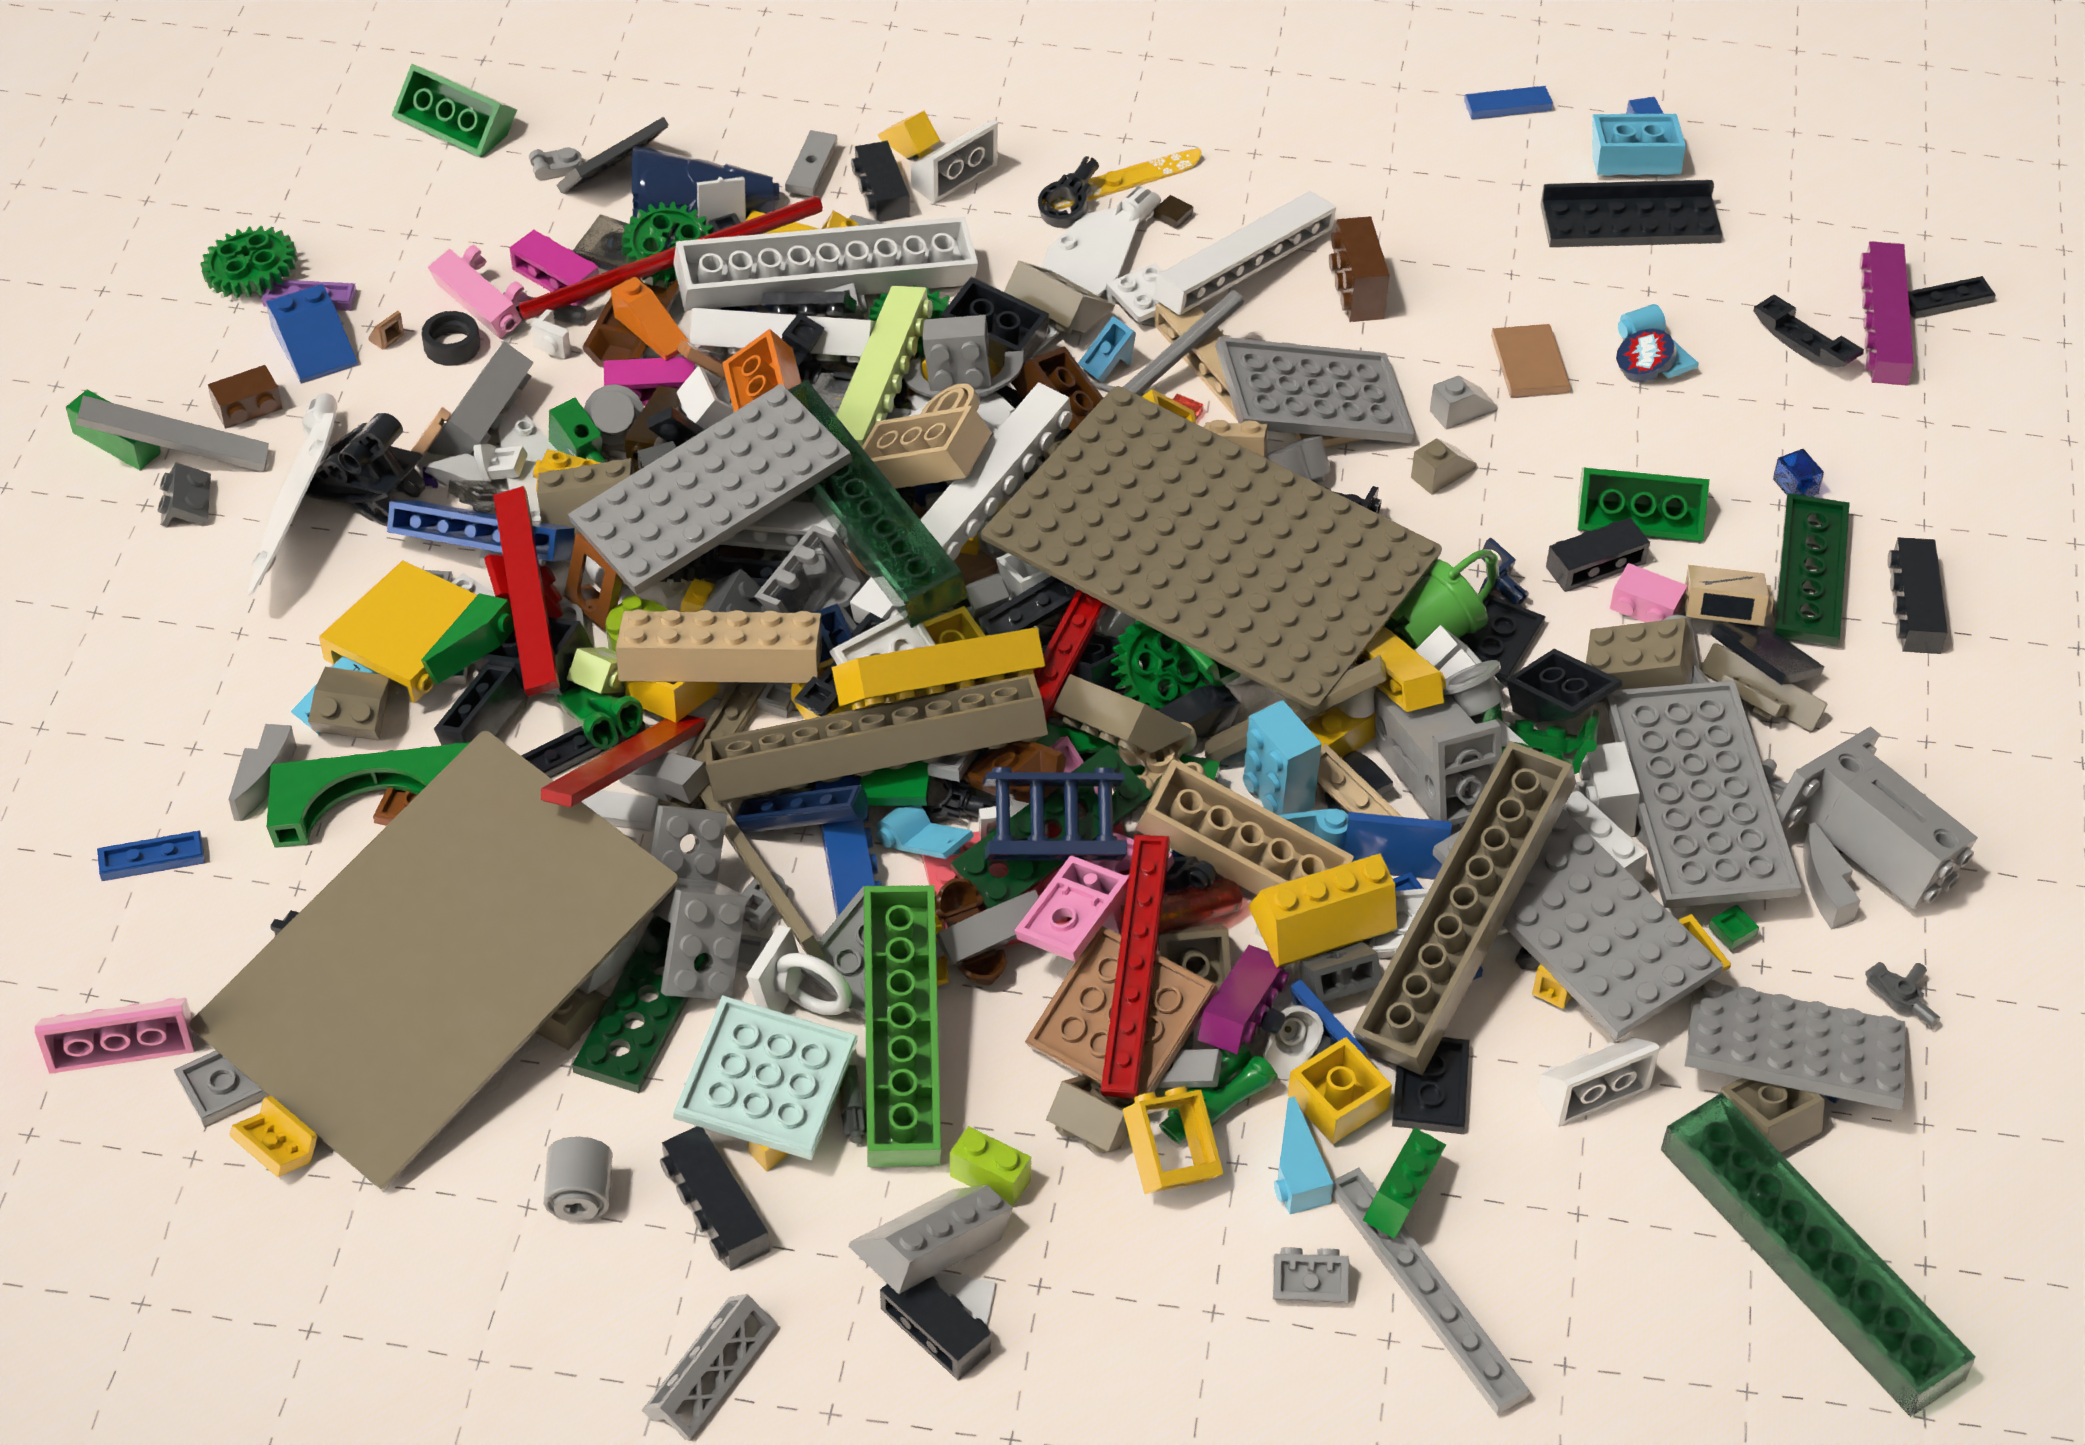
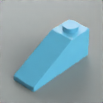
[1274,1096,1333,1215]

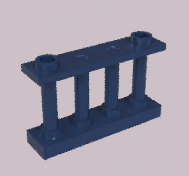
[983,767,1127,861]

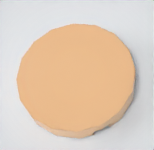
[411,407,451,454]

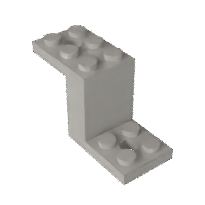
[651,805,747,999]

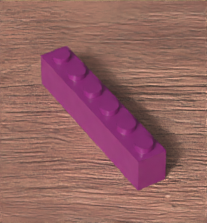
[1859,241,1914,386]

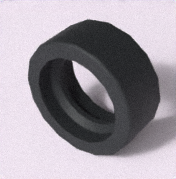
[421,311,480,366]

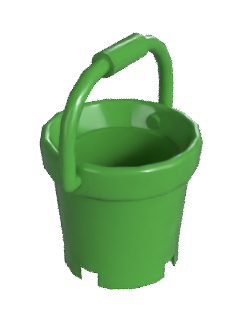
[1384,549,1499,650]

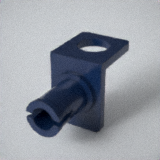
[1478,537,1529,605]

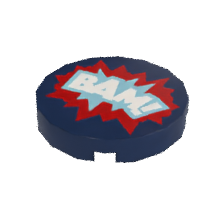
[1616,329,1677,381]

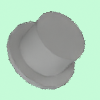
[584,384,644,446]
[1443,660,1504,717]

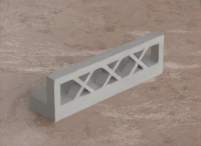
[641,1294,777,1440]

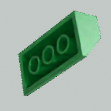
[391,63,518,157]
[1577,467,1710,541]

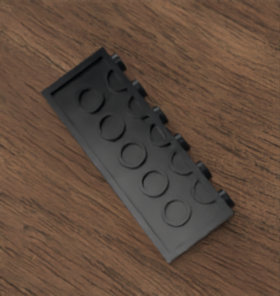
[1540,180,1722,248]

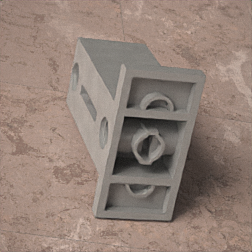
[1374,691,1502,836]
[1776,726,1978,909]

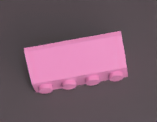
[35,998,194,1074]

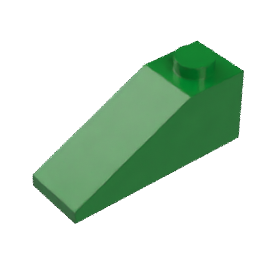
[421,593,515,685]

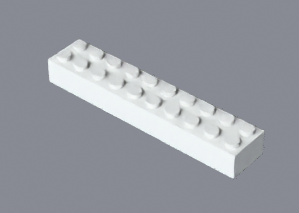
[674,217,978,311]

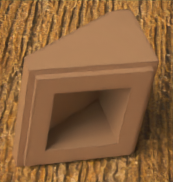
[368,310,404,350]

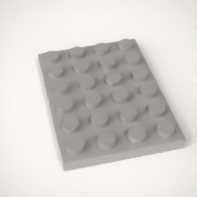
[1215,337,1415,443]
[1684,980,1905,1111]

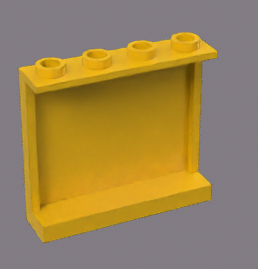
[319,560,477,703]

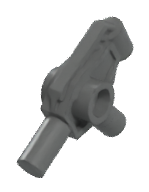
[1865,962,1941,1027]

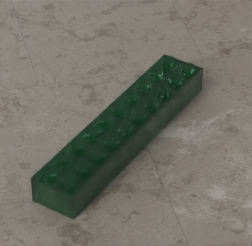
[788,380,968,628]
[1661,1093,1976,1417]

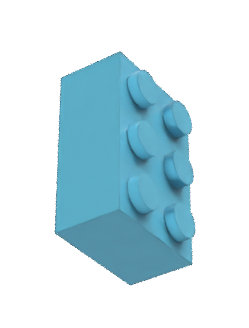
[1243,700,1322,815]

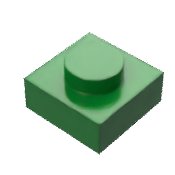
[1708,904,1759,950]

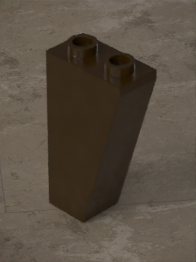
[624,386,687,472]

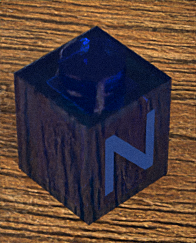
[1772,448,1824,497]

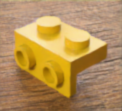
[229,1096,317,1177]

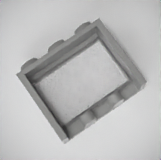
[754,525,867,613]

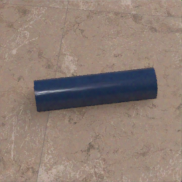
[734,785,868,834]

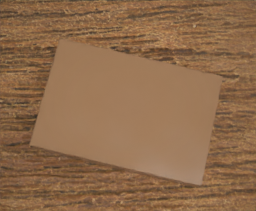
[1491,324,1570,398]

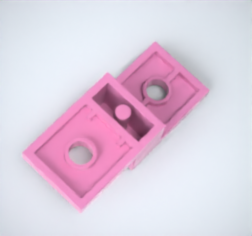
[1015,833,1174,962]

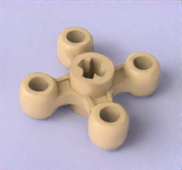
[1119,722,1206,806]

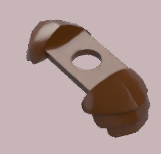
[936,878,1007,985]

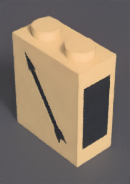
[1684,565,1773,626]

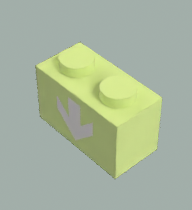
[567,647,625,694]

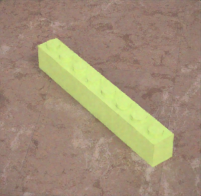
[829,286,933,464]

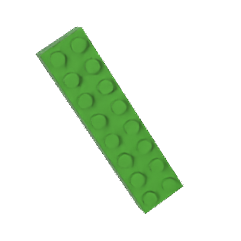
[863,885,941,1167]

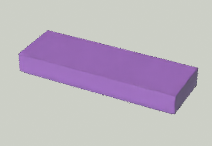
[262,280,357,311]

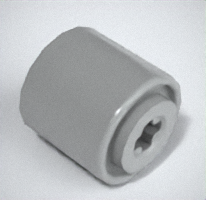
[543,1136,613,1221]

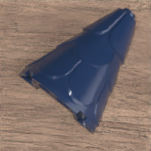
[632,147,780,237]

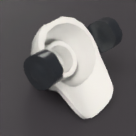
[1261,1005,1337,1079]

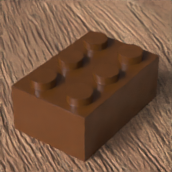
[1329,216,1390,322]

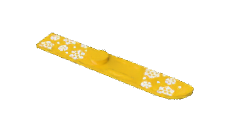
[1051,148,1202,210]

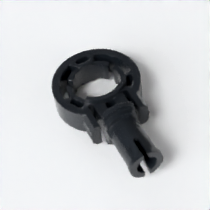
[1037,156,1099,228]
[921,776,996,823]

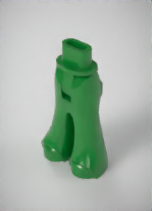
[556,682,643,749]
[1159,1043,1278,1144]

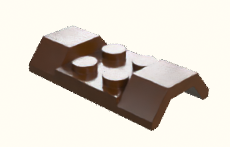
[583,279,679,368]
[962,740,1066,803]

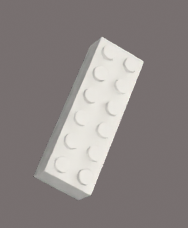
[690,308,876,363]

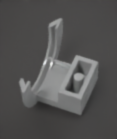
[903,315,1024,399]

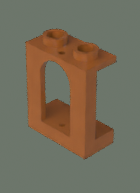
[564,533,623,631]

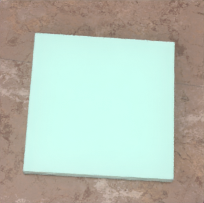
[673,995,858,1160]

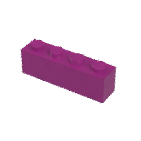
[1197,945,1290,1054]

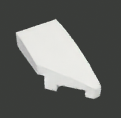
[425,453,487,495]

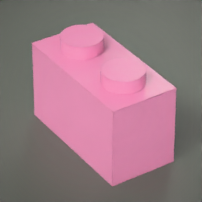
[1610,563,1688,622]

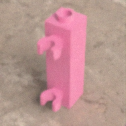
[428,245,529,340]

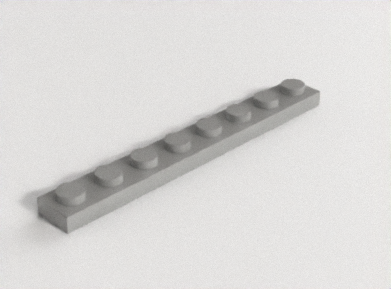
[1332,1167,1530,1415]

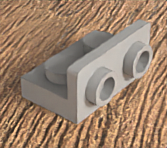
[1272,1247,1349,1302]

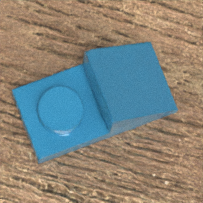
[1078,316,1136,383]

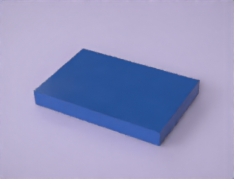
[1344,812,1451,879]

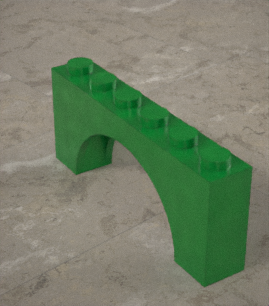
[266,742,470,848]

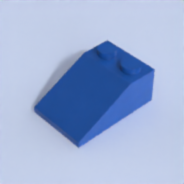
[266,284,358,384]

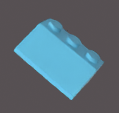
[1592,114,1686,176]

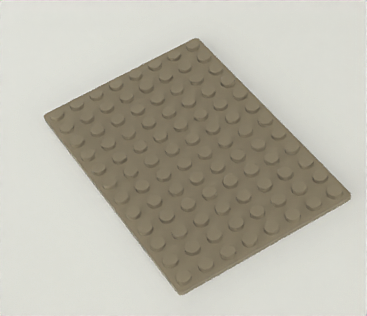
[981,386,1442,710]
[189,731,679,1189]

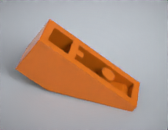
[610,277,690,361]

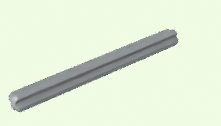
[1123,290,1244,396]

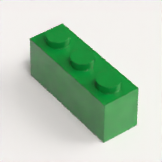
[65,389,161,471]
[1362,1127,1446,1239]

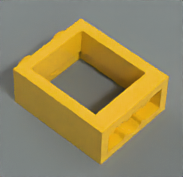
[1122,1086,1224,1194]

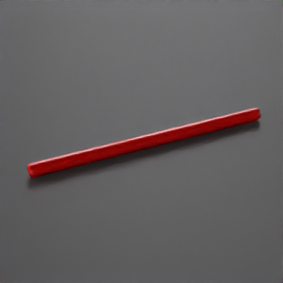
[519,196,823,320]

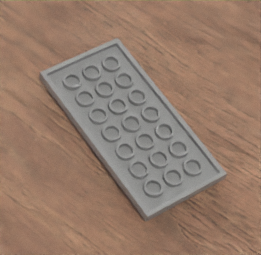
[568,384,853,595]
[1604,680,1802,908]
[1433,809,1723,1040]

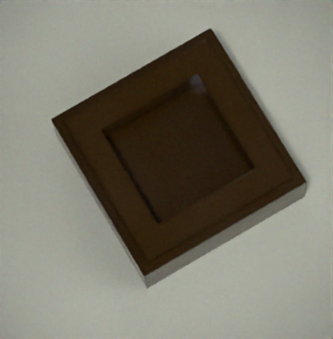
[1153,195,1194,229]

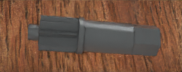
[839,1064,867,1143]

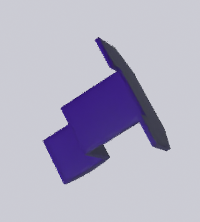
[422,466,438,488]

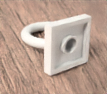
[746,925,852,1015]

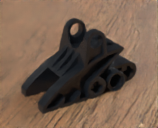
[305,413,425,526]

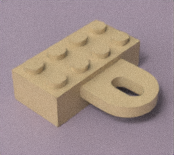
[851,383,992,492]

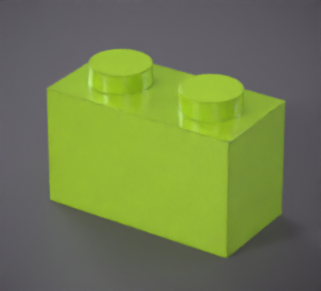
[950,1126,1032,1207]

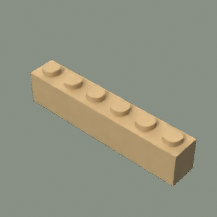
[1154,302,1238,421]

